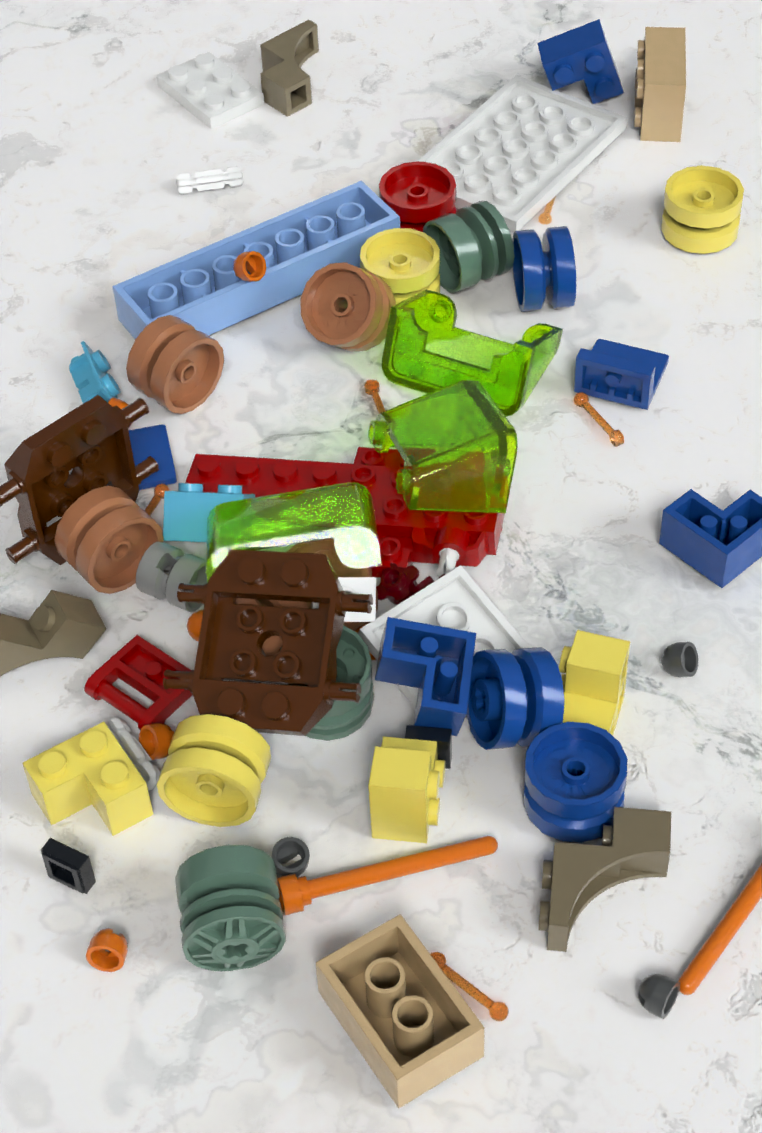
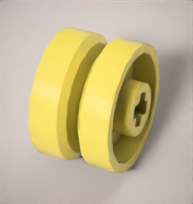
[661,166,744,254]
[360,228,440,319]
[157,714,271,827]

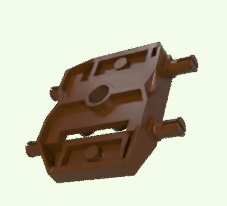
[0,395,159,565]
[163,549,373,736]

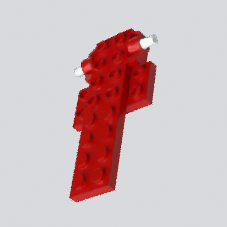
[185,438,508,578]

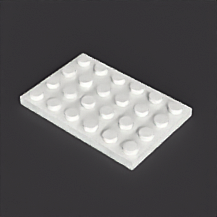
[418,75,627,232]

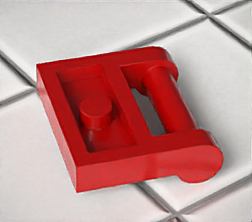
[84,635,193,730]

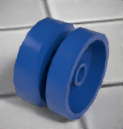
[512,226,576,312]
[466,647,565,750]
[523,722,627,843]

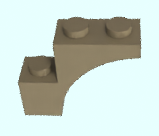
[260,19,319,117]
[0,590,106,676]
[539,807,671,952]

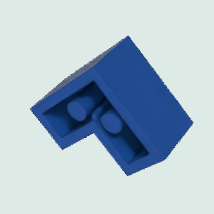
[537,19,624,104]
[659,489,762,588]
[375,617,476,736]

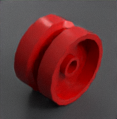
[379,161,456,232]

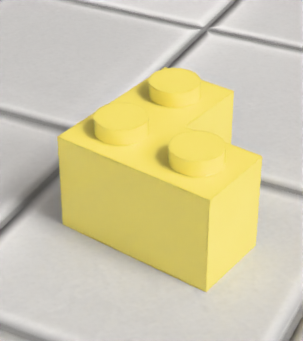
[559,630,630,736]
[22,722,153,836]
[368,736,445,843]

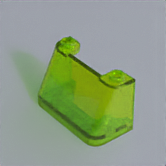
[382,289,563,417]
[368,380,518,513]
[206,482,383,582]

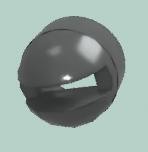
[661,642,698,677]
[272,837,310,877]
[638,974,680,1019]

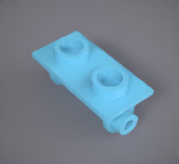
[69,341,121,404]

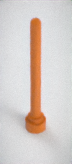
[277,836,498,916]
[678,864,762,995]

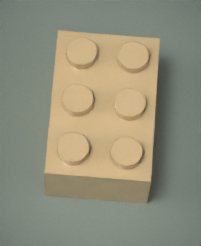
[634,27,686,142]
[315,914,485,1109]

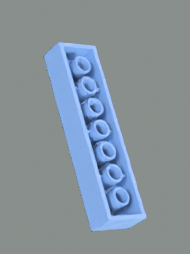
[112,181,400,339]

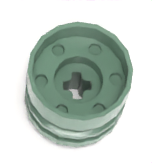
[423,201,514,293]
[280,625,374,741]
[175,845,286,971]

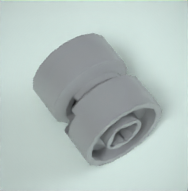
[136,542,215,612]

